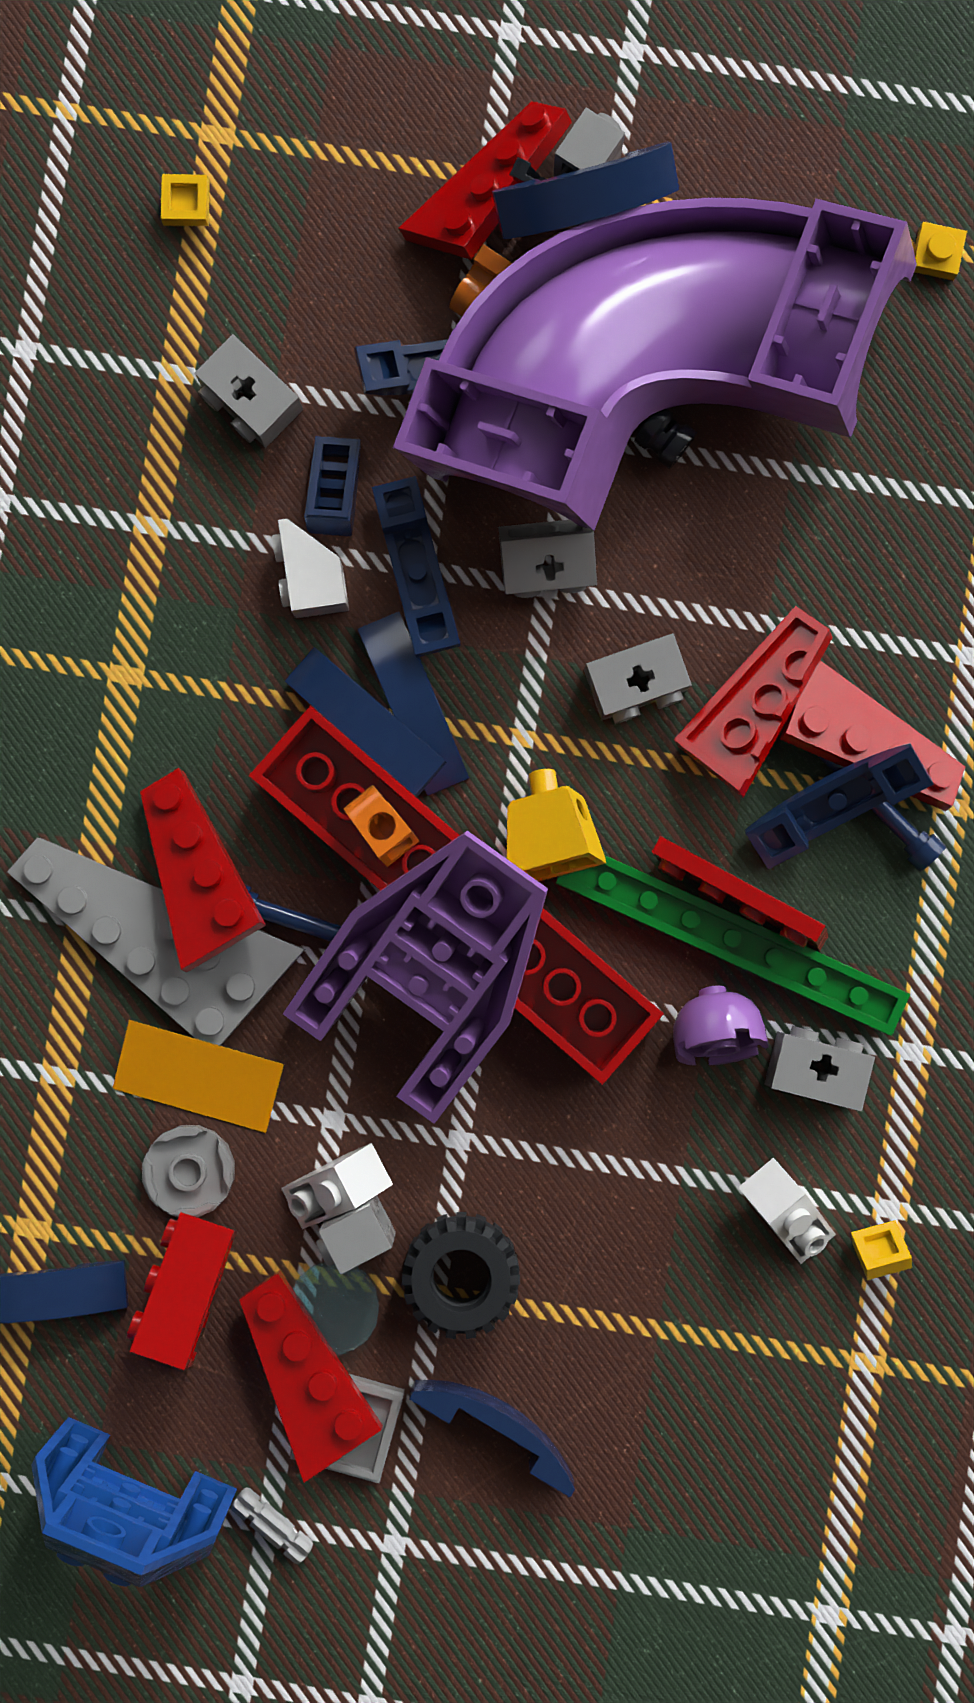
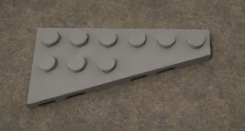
[7,837,306,1046]

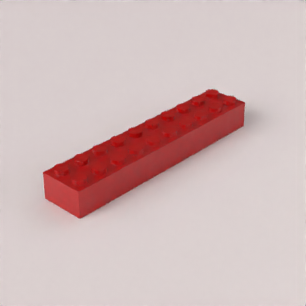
[249,705,664,1085]

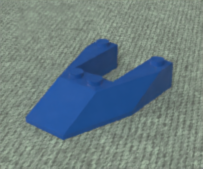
[31,1417,237,1588]

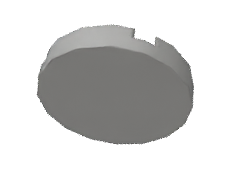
[142,1125,235,1217]

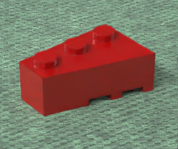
[126,1212,237,1370]

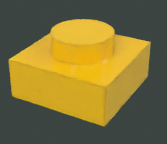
[161,174,210,226]
[914,222,967,281]
[851,1220,912,1280]

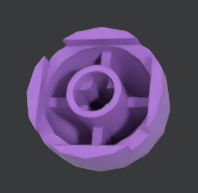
[673,986,769,1065]

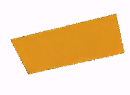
[113,1020,284,1133]

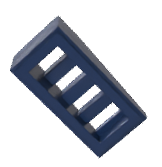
[304,436,361,536]

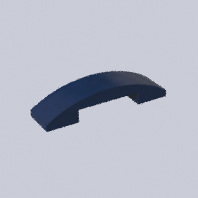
[492,141,679,240]
[354,339,448,395]
[372,476,461,658]
[358,612,469,796]
[285,647,447,797]
[745,743,934,869]
[0,1260,129,1324]
[409,1379,575,1497]

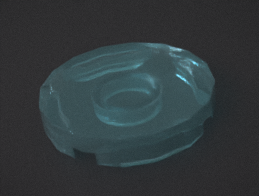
[292,1262,380,1356]

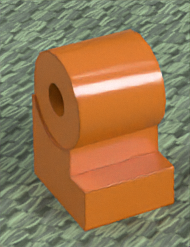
[449,244,512,317]
[343,785,419,867]

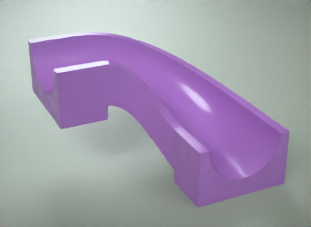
[393,198,917,530]

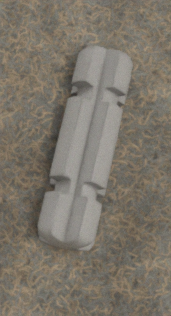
[231,1487,313,1564]

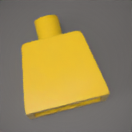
[507,769,606,881]

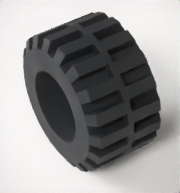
[402,1212,520,1339]

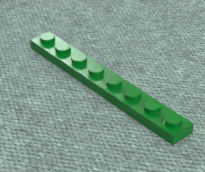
[555,855,910,1036]

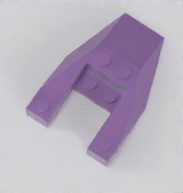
[283,831,548,1124]

